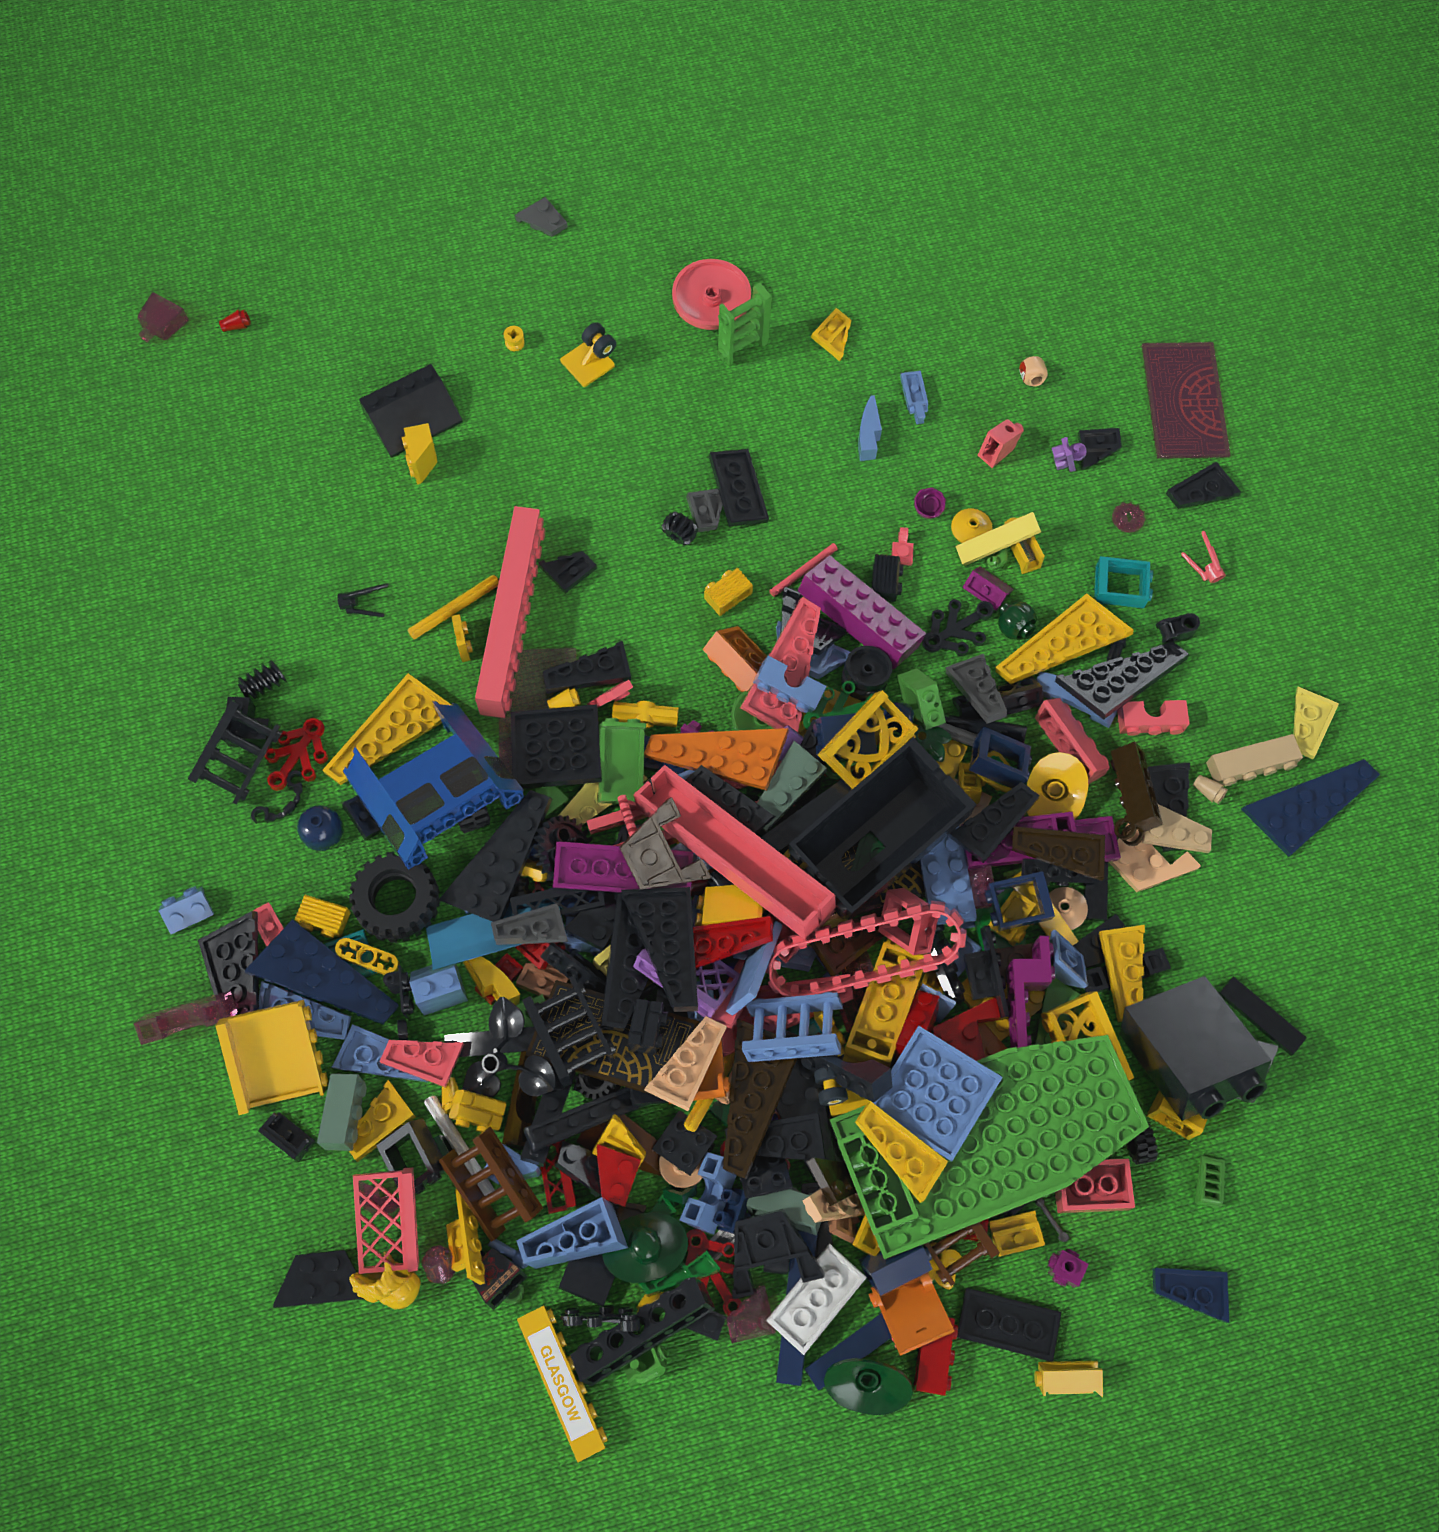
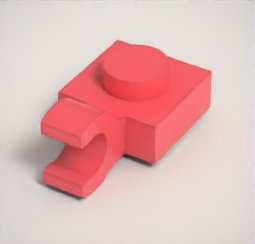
[891,527,913,566]

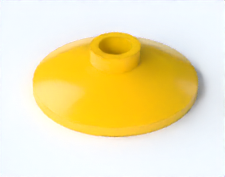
[951,508,992,543]

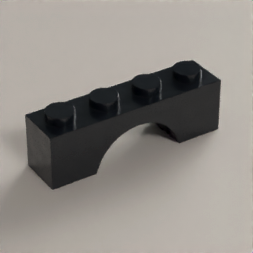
[801,1032,893,1103]

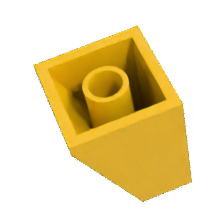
[694,885,763,926]
[1147,1090,1207,1140]

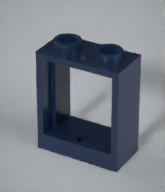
[969,726,1032,788]
[984,871,1055,931]

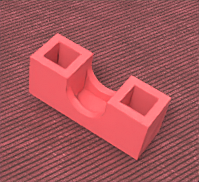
[1117,700,1190,736]

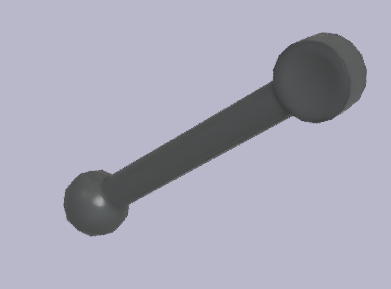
[1035,1198,1069,1242]

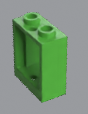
[897,668,946,730]

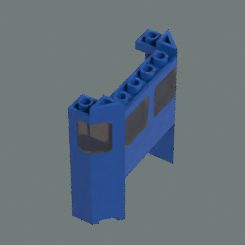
[343,701,525,870]

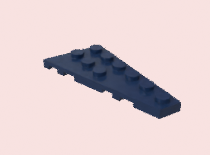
[245,919,399,1025]

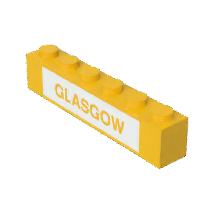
[517,1306,608,1462]

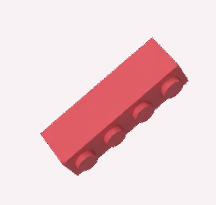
[1035,698,1110,785]

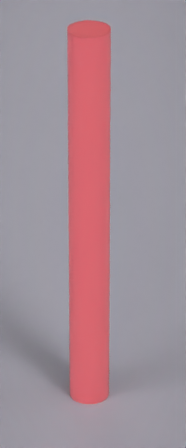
[769,543,838,597]

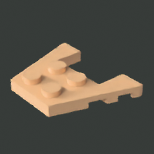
[1109,823,1201,893]

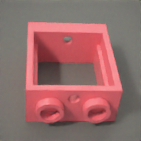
[878,888,938,955]

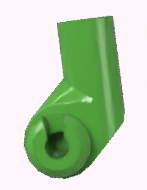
[987,548,1008,569]

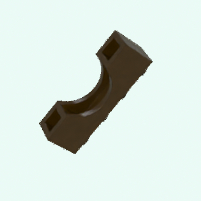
[502,1051,553,1150]

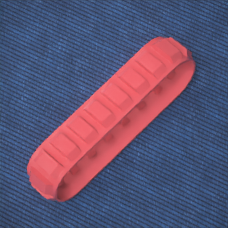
[765,900,967,997]

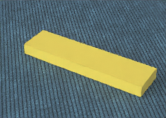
[956,512,1041,566]

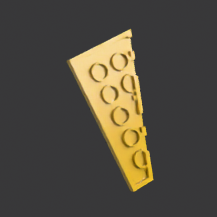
[996,593,1133,684]
[323,673,451,785]

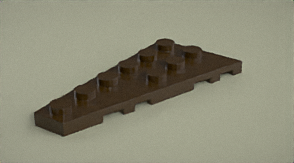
[723,1019,797,1179]

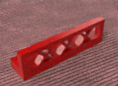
[541,1139,577,1214]

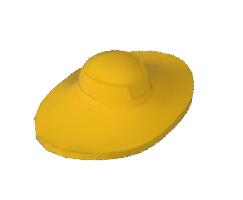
[1026,752,1088,820]

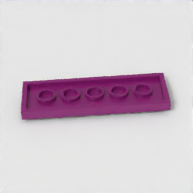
[553,842,693,893]

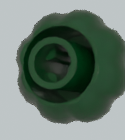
[998,601,1037,640]

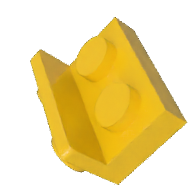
[989,890,1039,946]

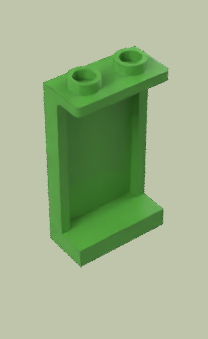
[598,718,646,804]

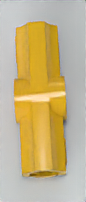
[612,701,679,728]

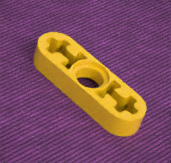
[335,938,400,975]

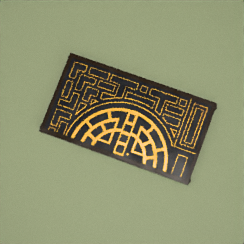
[525,980,700,1096]

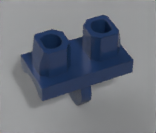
[713,1187,752,1235]

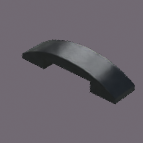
[1084,947,1171,993]

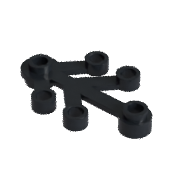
[922,599,994,657]
[560,1305,640,1332]

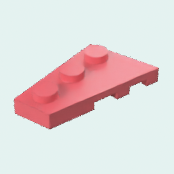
[380,1040,464,1088]

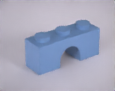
[753,656,826,713]
[680,1152,736,1235]

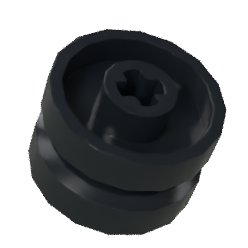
[841,646,892,701]

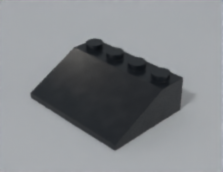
[359,364,463,458]

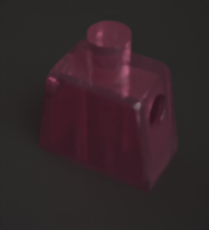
[138,292,189,342]

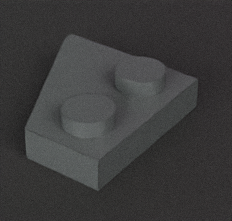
[515,197,568,237]
[686,489,723,532]

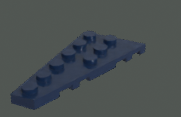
[1241,759,1380,857]

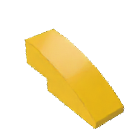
[463,956,520,1005]

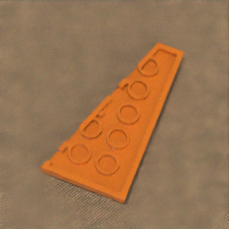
[644,728,789,791]

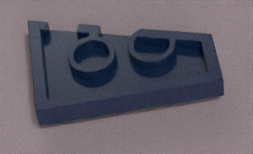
[1153,1268,1229,1323]

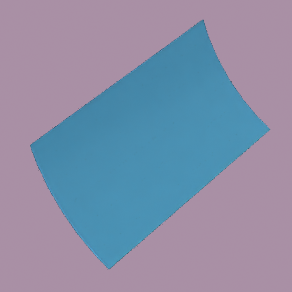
[426,901,566,970]

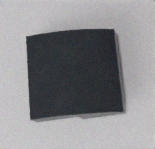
[342,795,405,841]
[558,1254,615,1307]

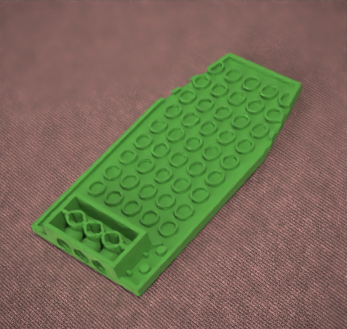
[830,1035,1149,1260]

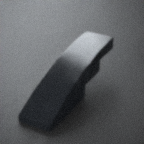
[444,1027,535,1057]

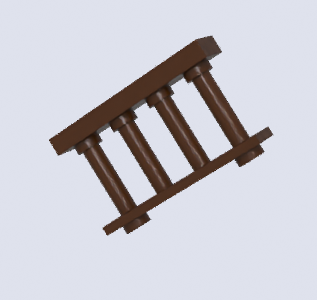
[439,1126,543,1242]
[923,1222,1000,1286]

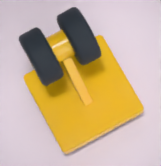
[560,322,616,387]
[814,1061,870,1116]

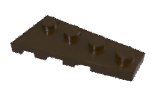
[1012,826,1105,881]
[810,908,884,977]

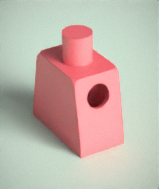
[978,419,1024,468]

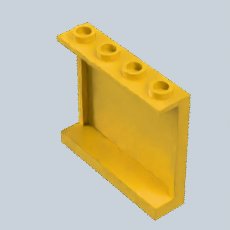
[216,1000,329,1115]

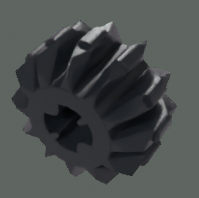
[662,512,698,545]

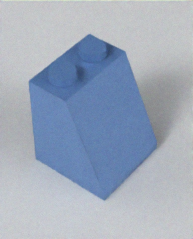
[409,963,468,1015]

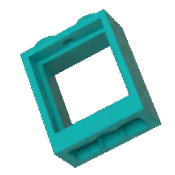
[1094,556,1153,608]

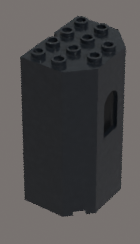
[788,737,976,920]

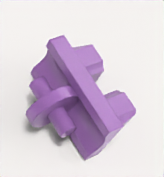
[1052,437,1087,472]

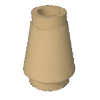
[1193,775,1228,804]

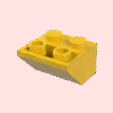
[402,423,438,484]

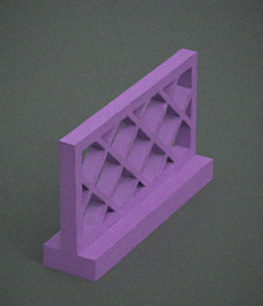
[633,949,740,1018]

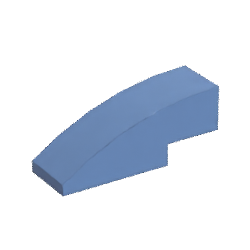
[858,395,882,461]

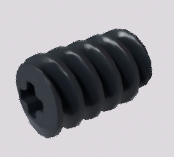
[238,660,287,699]

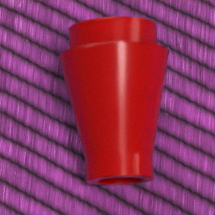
[219,309,251,332]

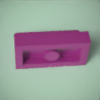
[962,566,1014,611]

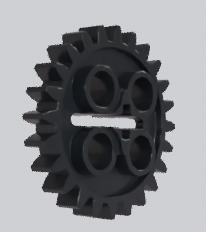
[533,815,592,881]

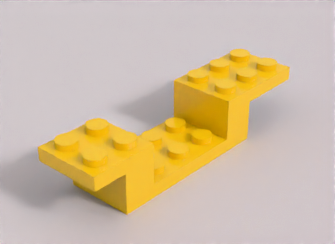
[843,938,928,1068]

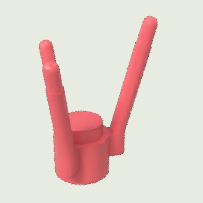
[1181,531,1226,583]

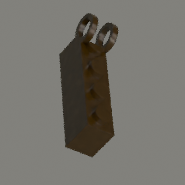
[1110,741,1163,846]

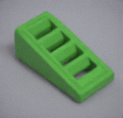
[1195,1156,1225,1208]

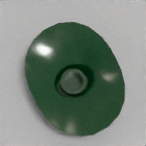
[602,1212,688,1284]
[824,1358,913,1415]

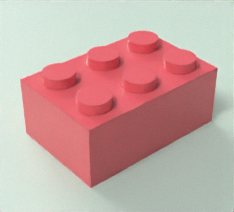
[1055,1159,1135,1213]

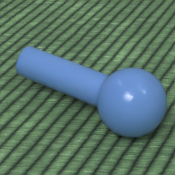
[488,1239,528,1269]

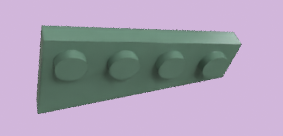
[757,741,827,833]

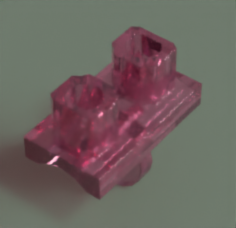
[968,865,994,909]

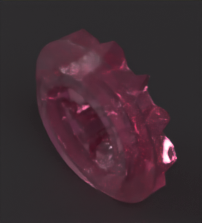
[1112,502,1146,533]

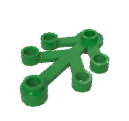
[803,681,882,730]

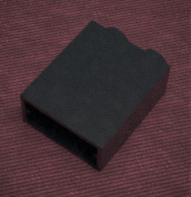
[1119,976,1272,1121]

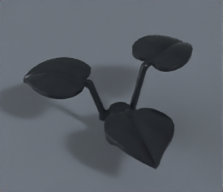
[462,997,556,1098]

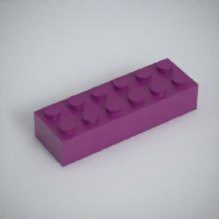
[798,555,926,670]

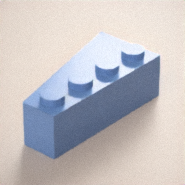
[516,1197,628,1269]

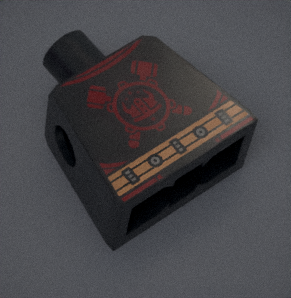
[472,1248,528,1310]

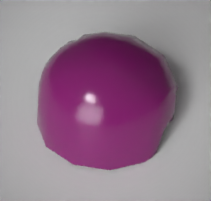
[914,487,946,519]

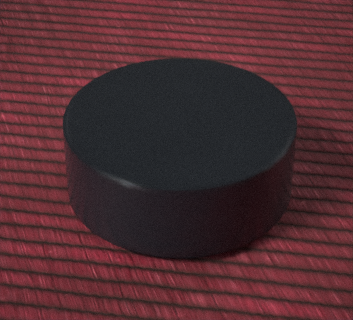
[397,1019,408,1040]

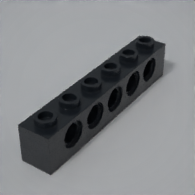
[570,1277,715,1386]

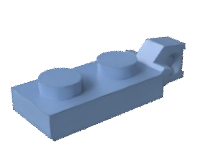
[900,371,928,424]

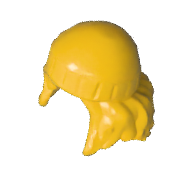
[349,1251,421,1309]

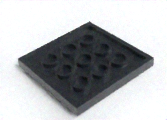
[511,704,602,789]

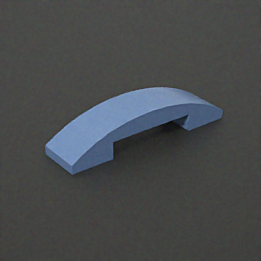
[1036,672,1118,728]

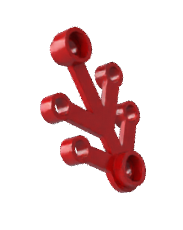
[265,718,328,791]
[685,1229,743,1317]

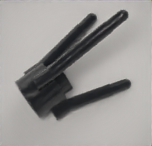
[337,583,389,617]

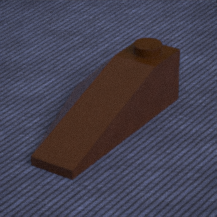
[576,1115,663,1177]

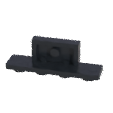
[1021,858,1100,886]
[963,925,1011,1019]
[540,942,606,994]

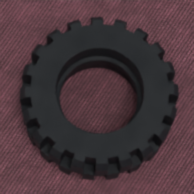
[349,852,440,943]

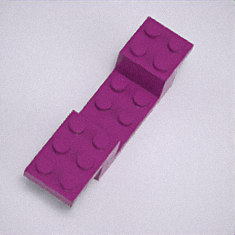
[961,811,1121,877]
[1006,936,1055,1048]

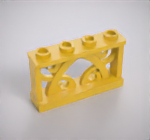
[817,690,919,789]
[1041,991,1134,1081]

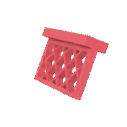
[353,1167,420,1274]

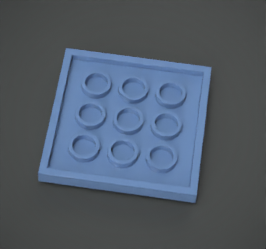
[874,1026,1003,1162]

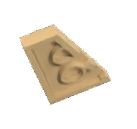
[1142,804,1212,853]

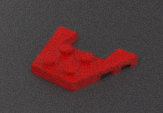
[932,998,1001,1061]

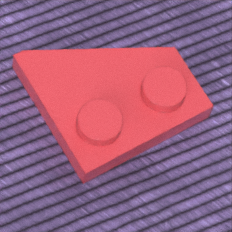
[587,680,633,707]

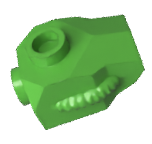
[623,1344,668,1387]

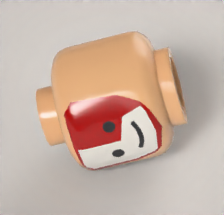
[1019,356,1048,387]

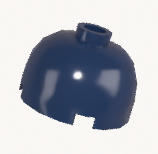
[297,805,343,851]

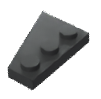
[491,903,568,945]

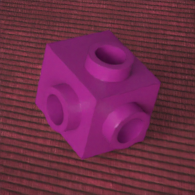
[1047,1249,1089,1288]

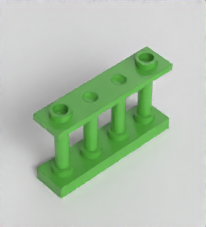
[717,282,772,366]

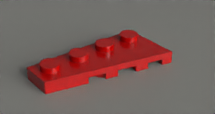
[693,916,773,968]

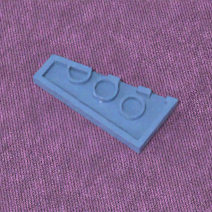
[332,1024,428,1082]

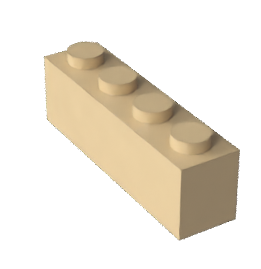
[1206,734,1303,786]

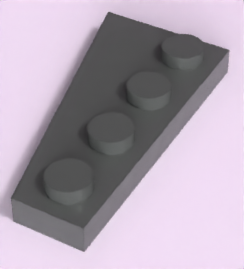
[946,654,1007,724]

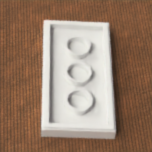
[766,1244,867,1355]

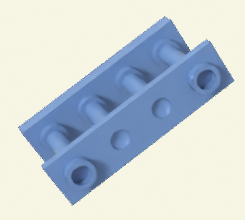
[742,992,843,1062]

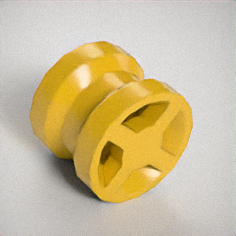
[503,326,525,352]

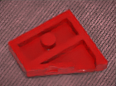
[596,1144,641,1207]

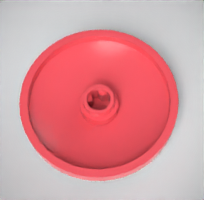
[672,259,751,330]

